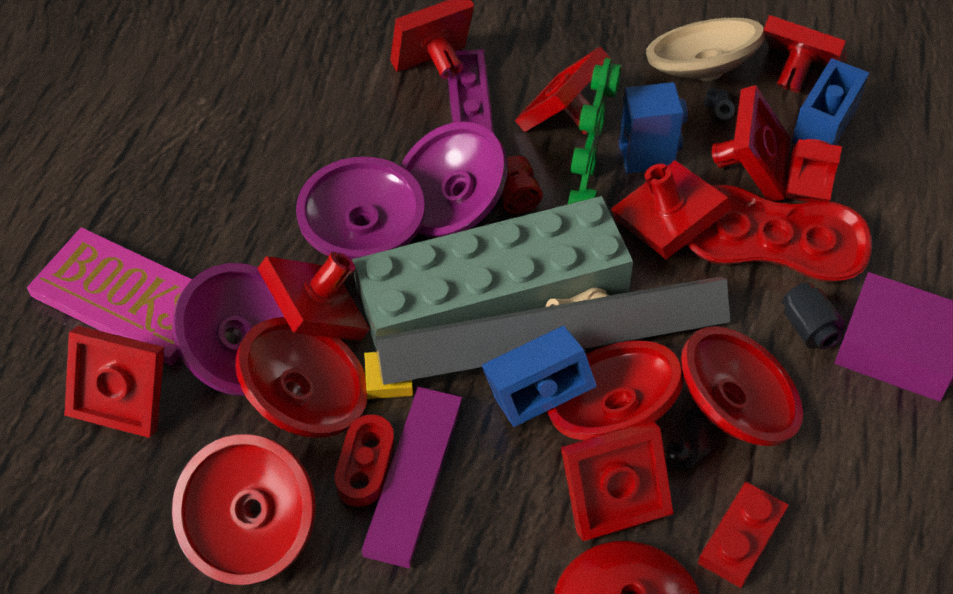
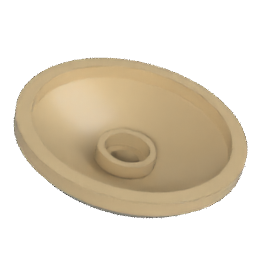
[646,18,765,81]

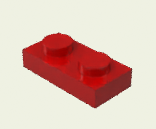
[698,481,789,589]

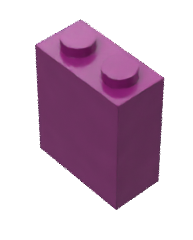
[834,272,953,402]

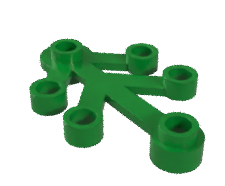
[568,57,622,204]

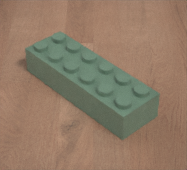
[352,196,633,351]

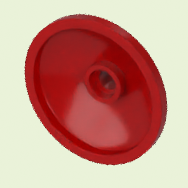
[236,317,368,438]
[681,326,803,446]
[547,341,684,441]
[172,434,315,585]
[554,541,700,594]

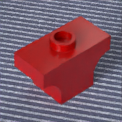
[784,139,842,202]

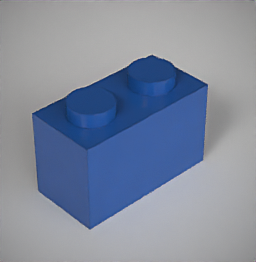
[791,58,869,145]
[618,82,688,173]
[482,325,597,427]

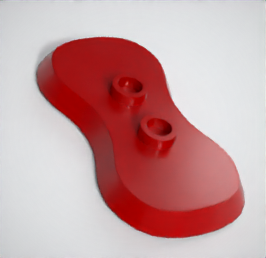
[687,185,872,283]

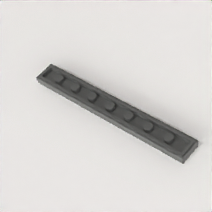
[375,276,730,385]

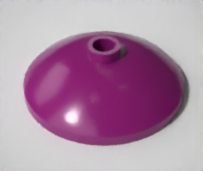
[400,122,508,239]
[296,157,425,260]
[172,263,284,396]

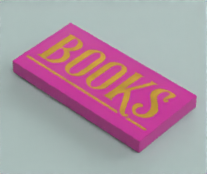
[27,227,192,366]

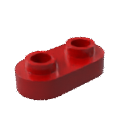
[334,415,395,507]

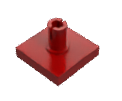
[390,0,474,79]
[763,15,847,93]
[514,46,610,134]
[712,85,791,202]
[611,160,732,260]
[257,251,370,341]
[64,325,164,438]
[561,421,673,541]

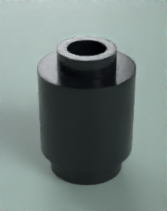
[782,282,846,350]

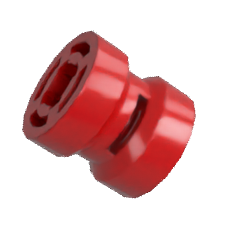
[500,156,543,214]

